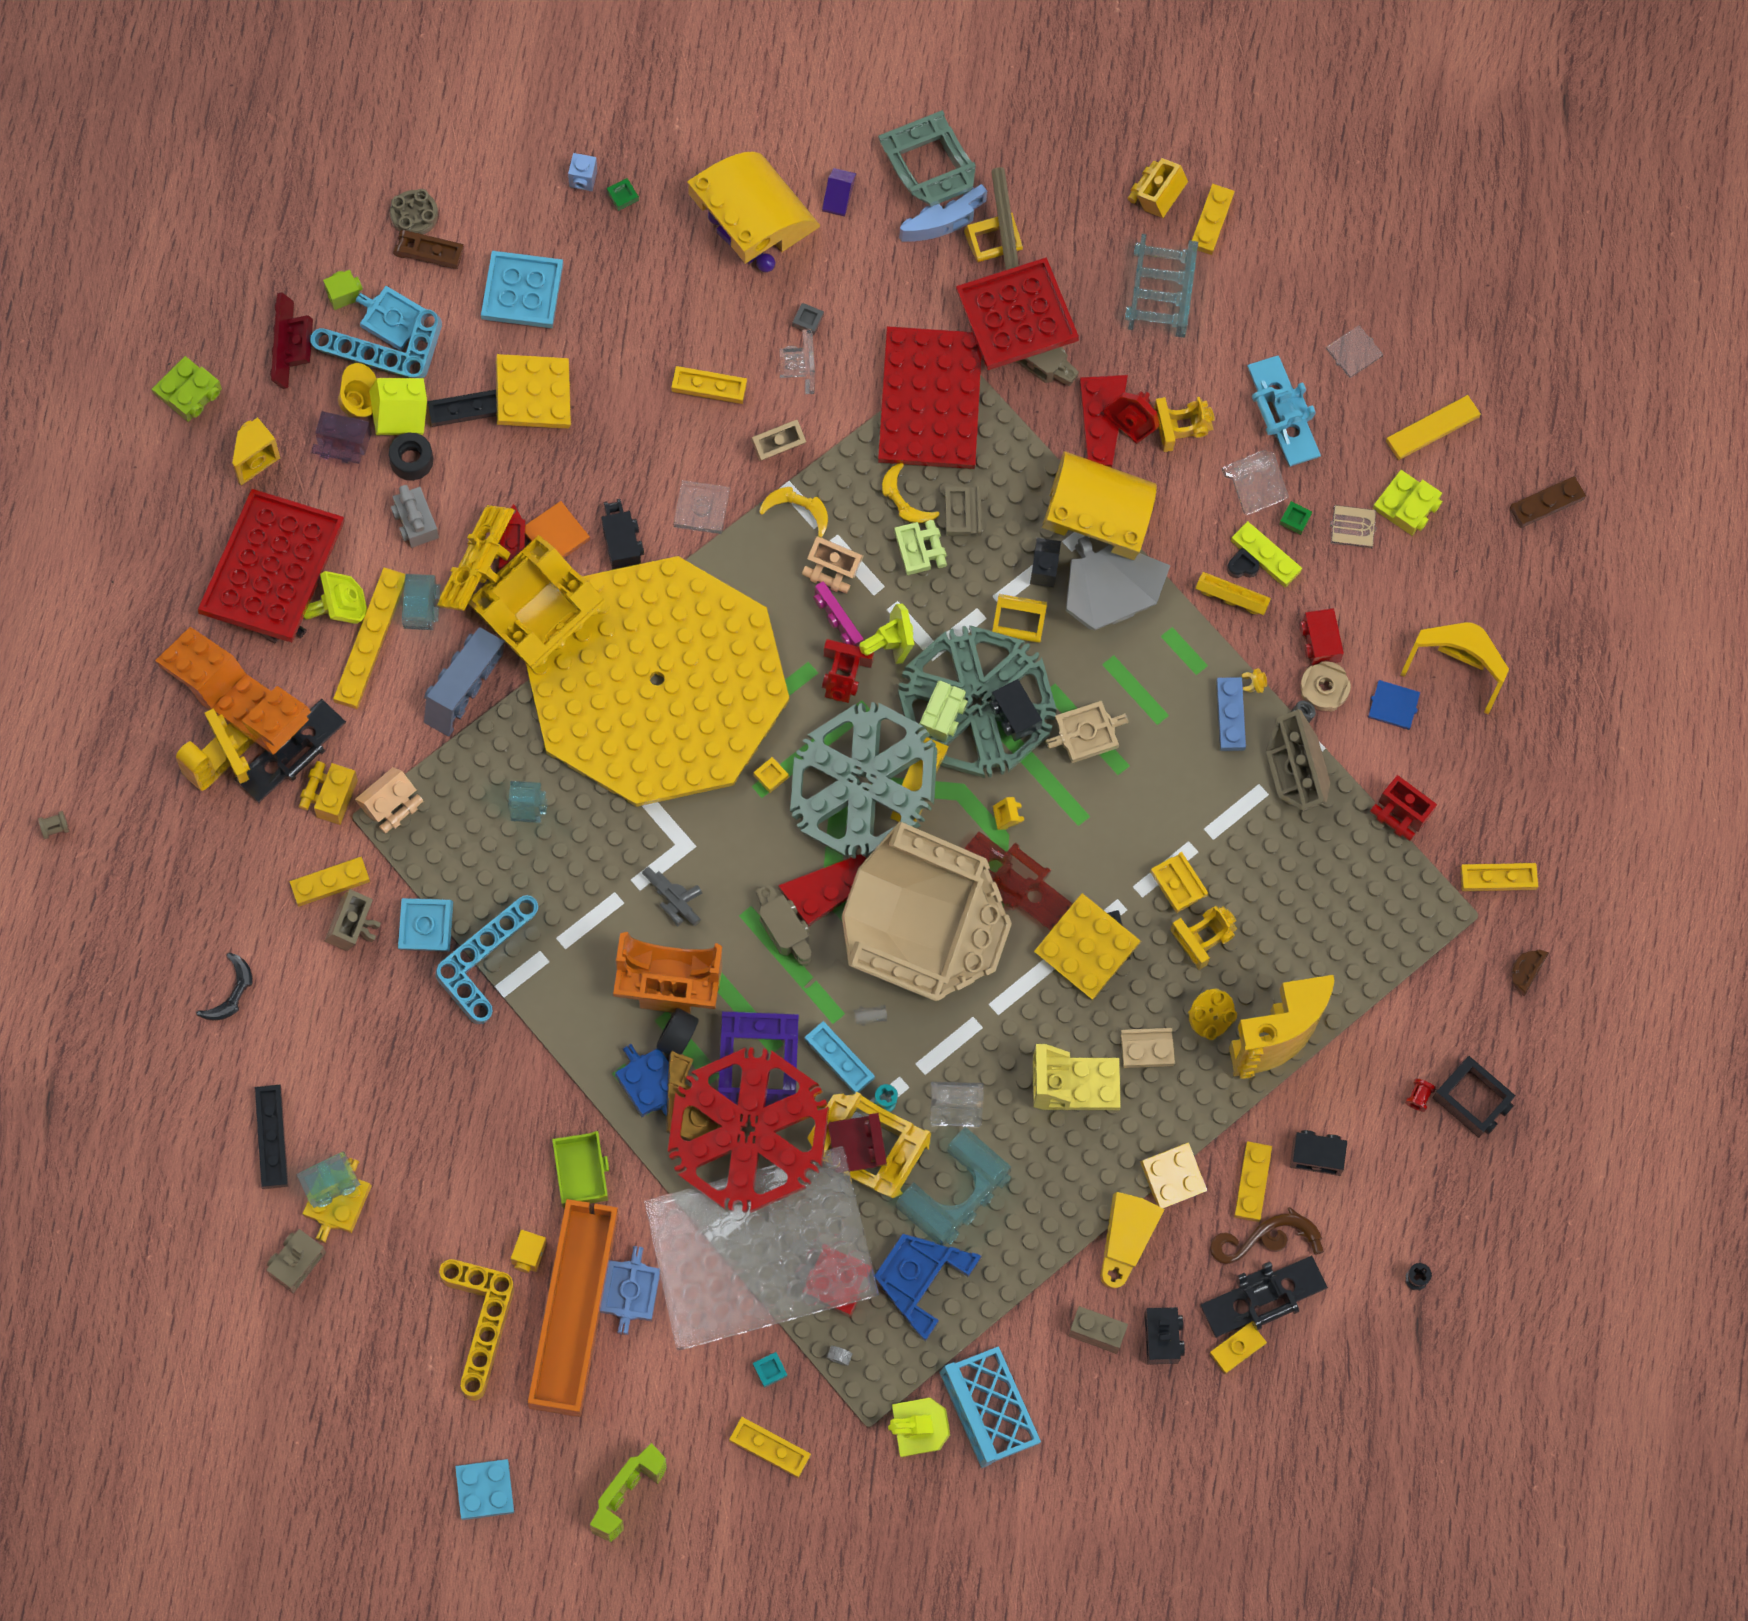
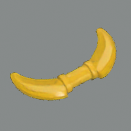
[882,463,940,523]
[760,487,828,537]

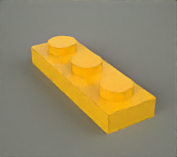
[1190,184,1235,255]
[671,366,747,404]
[1195,572,1271,615]
[205,708,250,784]
[289,856,370,907]
[1460,863,1538,891]
[1234,1141,1272,1222]
[729,1417,811,1479]

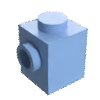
[568,153,597,191]

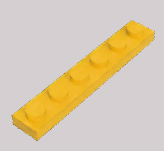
[333,567,408,710]

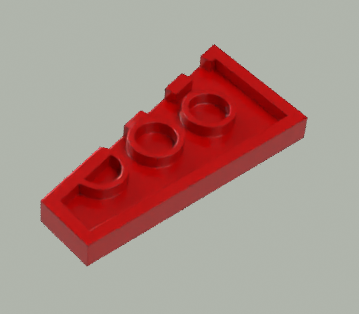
[1079,375,1128,468]
[778,854,870,927]

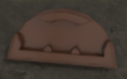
[1511,949,1549,996]

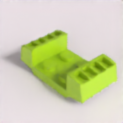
[590,1443,667,1542]

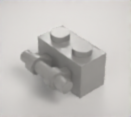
[391,485,439,548]

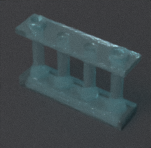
[1125,234,1198,338]

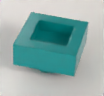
[753,1352,788,1388]

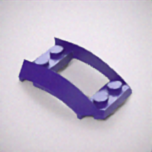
[718,1011,799,1107]

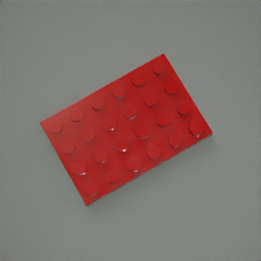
[878,326,982,469]
[198,489,345,643]

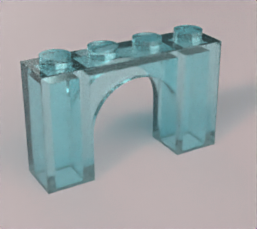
[896,1127,1012,1246]

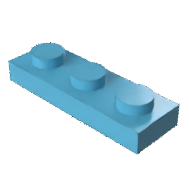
[804,1021,875,1094]

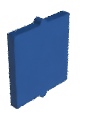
[1368,680,1420,730]

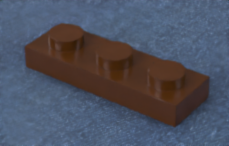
[1510,476,1586,528]

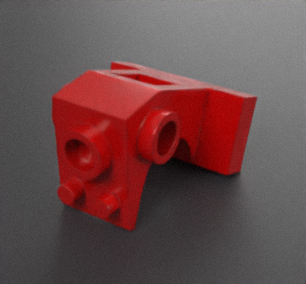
[822,639,874,703]

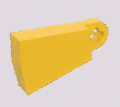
[1100,1192,1165,1289]

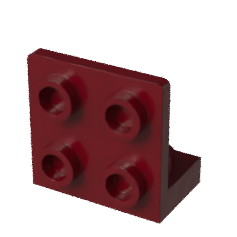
[828,1113,887,1174]

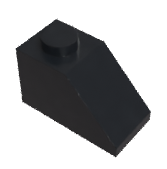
[1030,537,1061,588]

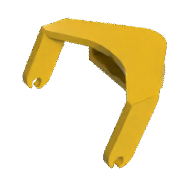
[1400,622,1509,715]

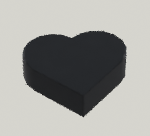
[1227,548,1260,578]

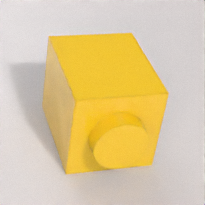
[511,1230,547,1273]

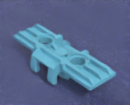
[1247,355,1321,467]

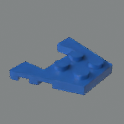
[874,1234,981,1342]

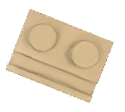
[1121,1028,1175,1068]

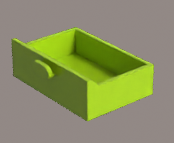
[552,1131,609,1208]

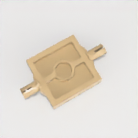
[1045,701,1128,763]

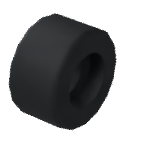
[388,432,434,481]
[656,1008,699,1055]

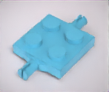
[356,286,427,351]

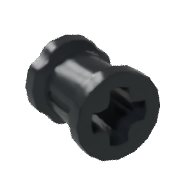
[1405,1263,1432,1291]

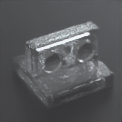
[779,329,815,394]

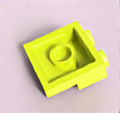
[1372,470,1443,536]

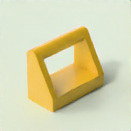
[964,213,1023,263]
[992,594,1047,643]

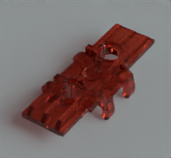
[964,831,1072,931]

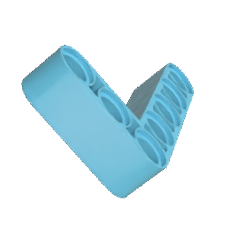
[311,309,442,378]
[435,895,538,1024]

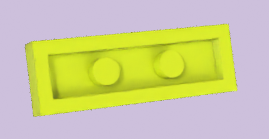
[1231,521,1302,588]

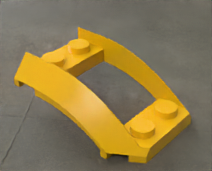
[807,1092,931,1198]

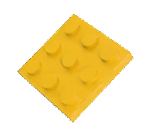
[495,354,571,429]
[1034,893,1141,1000]

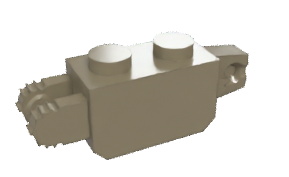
[1016,347,1079,386]
[756,884,812,967]

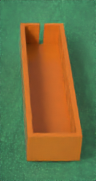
[528,1199,619,1417]

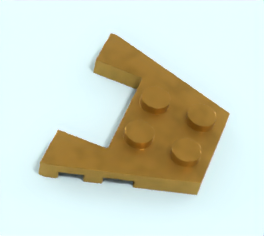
[666,1051,743,1141]

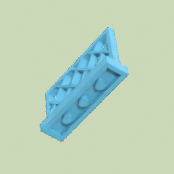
[939,1346,1041,1468]

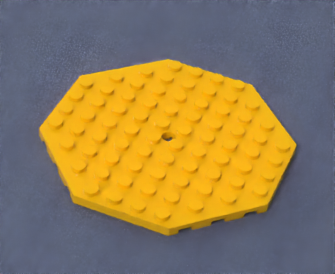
[526,556,789,807]

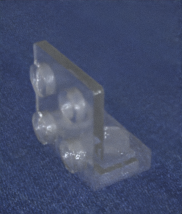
[1221,450,1289,515]

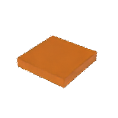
[525,501,590,558]

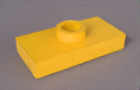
[1209,1322,1267,1374]

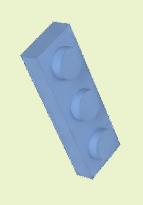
[1216,677,1246,751]

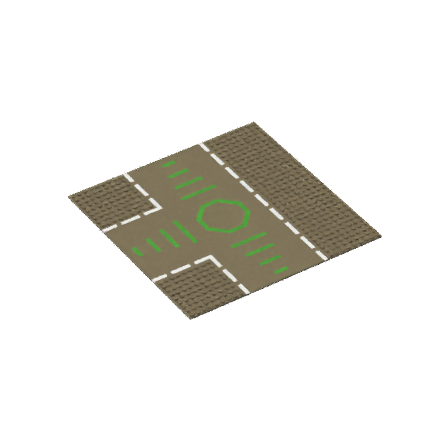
[352,375,1478,1427]

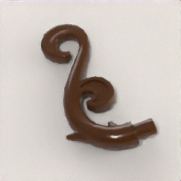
[1210,1207,1324,1264]

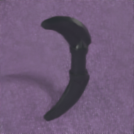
[196,953,253,1021]

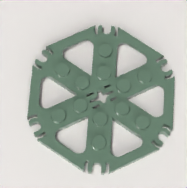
[898,625,1057,778]
[790,702,937,858]

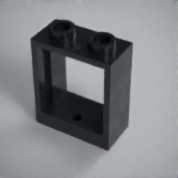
[1432,1056,1516,1138]

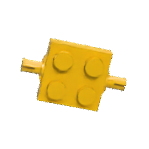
[303,1158,372,1243]

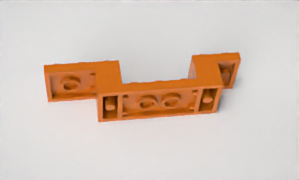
[155,627,311,755]

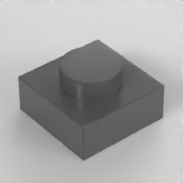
[792,303,824,335]

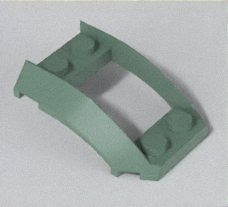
[878,110,976,206]

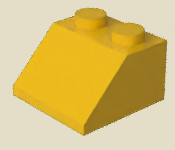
[232,417,280,485]

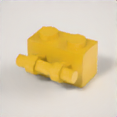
[1127,158,1188,218]
[299,761,358,825]

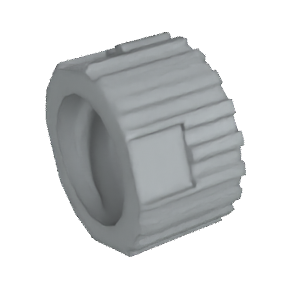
[827,1346,853,1366]

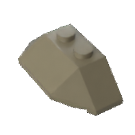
[1266,709,1331,811]

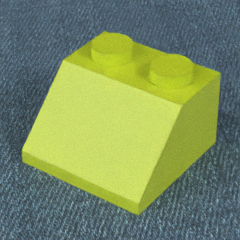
[369,378,427,435]

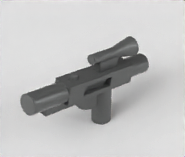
[642,867,702,927]

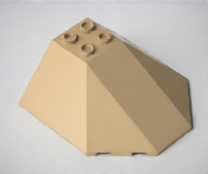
[842,822,1012,1001]

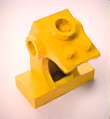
[1154,397,1215,452]
[1170,906,1237,970]

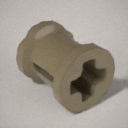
[38,811,69,839]

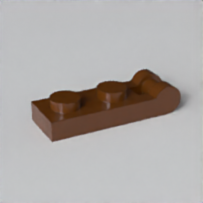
[393,230,464,269]

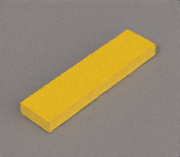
[1386,395,1481,461]

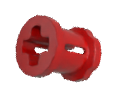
[1405,1079,1436,1112]

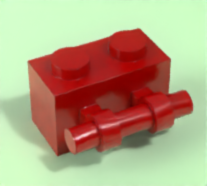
[1370,775,1438,841]

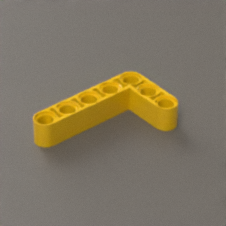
[176,724,254,791]
[439,1259,514,1401]

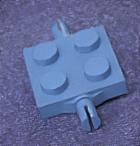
[600,1246,661,1335]

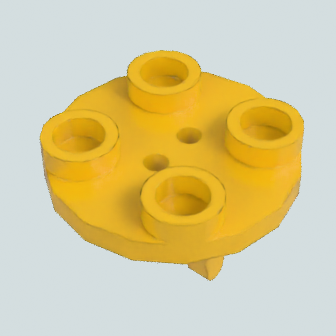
[1187,989,1237,1040]

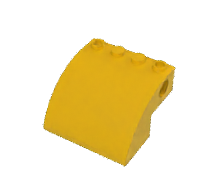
[687,152,820,264]
[1042,451,1157,560]
[468,535,606,669]
[1229,975,1335,1079]

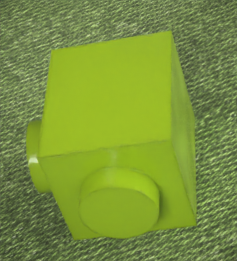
[323,270,363,310]

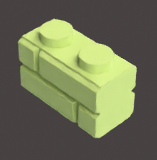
[919,681,968,742]

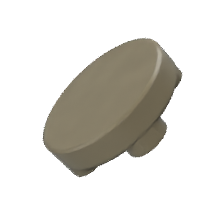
[390,189,438,235]

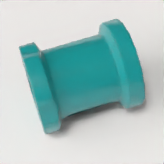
[874,1084,898,1112]

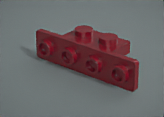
[270,292,313,389]

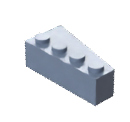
[424,627,505,737]

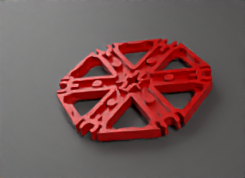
[668,1047,829,1213]

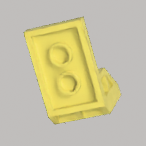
[1033,1044,1120,1110]

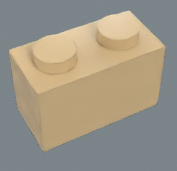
[751,420,806,462]

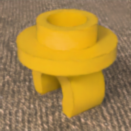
[1242,668,1267,693]

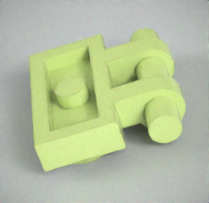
[894,520,947,575]

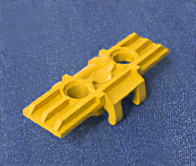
[437,505,515,611]

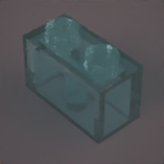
[402,574,441,630]
[508,781,547,823]
[296,1151,361,1208]

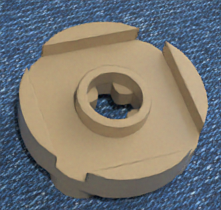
[1300,661,1351,712]

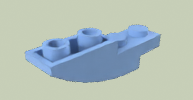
[899,184,987,242]

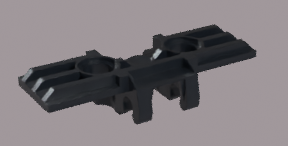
[234,699,346,803]
[1200,1255,1328,1338]

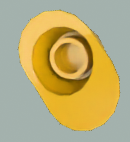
[338,363,377,418]

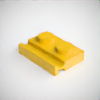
[1150,852,1208,913]

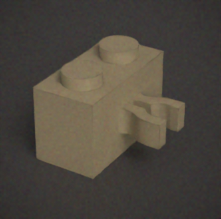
[324,889,381,951]
[267,1229,326,1294]

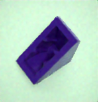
[822,168,857,217]

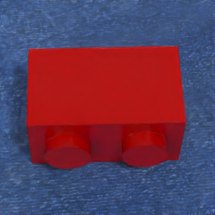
[1300,608,1344,666]

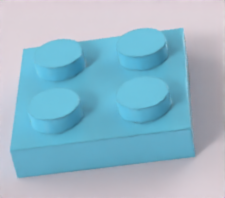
[398,898,453,952]
[455,1459,514,1520]

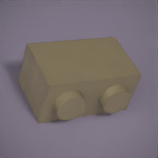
[1068,1306,1128,1354]

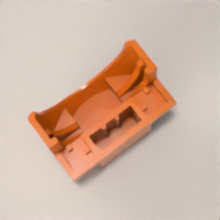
[613,932,722,1014]

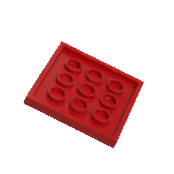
[956,257,1079,370]

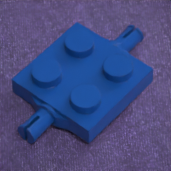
[615,1044,669,1117]

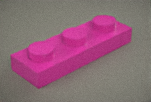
[813,581,864,647]

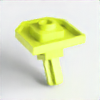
[304,571,367,624]
[859,603,914,664]
[888,1398,950,1457]

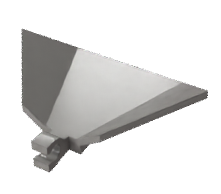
[1066,536,1170,631]

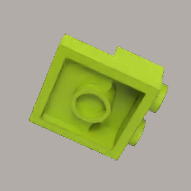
[152,356,222,422]

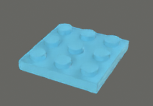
[481,251,563,328]

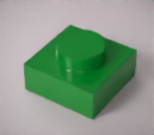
[607,178,639,211]
[1279,501,1312,535]

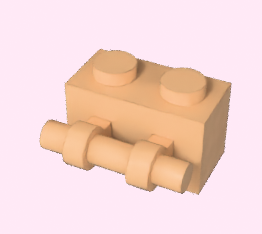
[802,536,864,594]
[355,767,424,834]

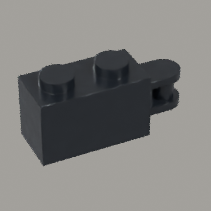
[601,499,644,570]

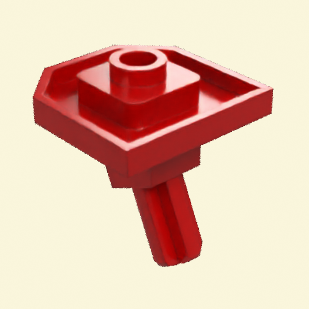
[1103,391,1159,444]

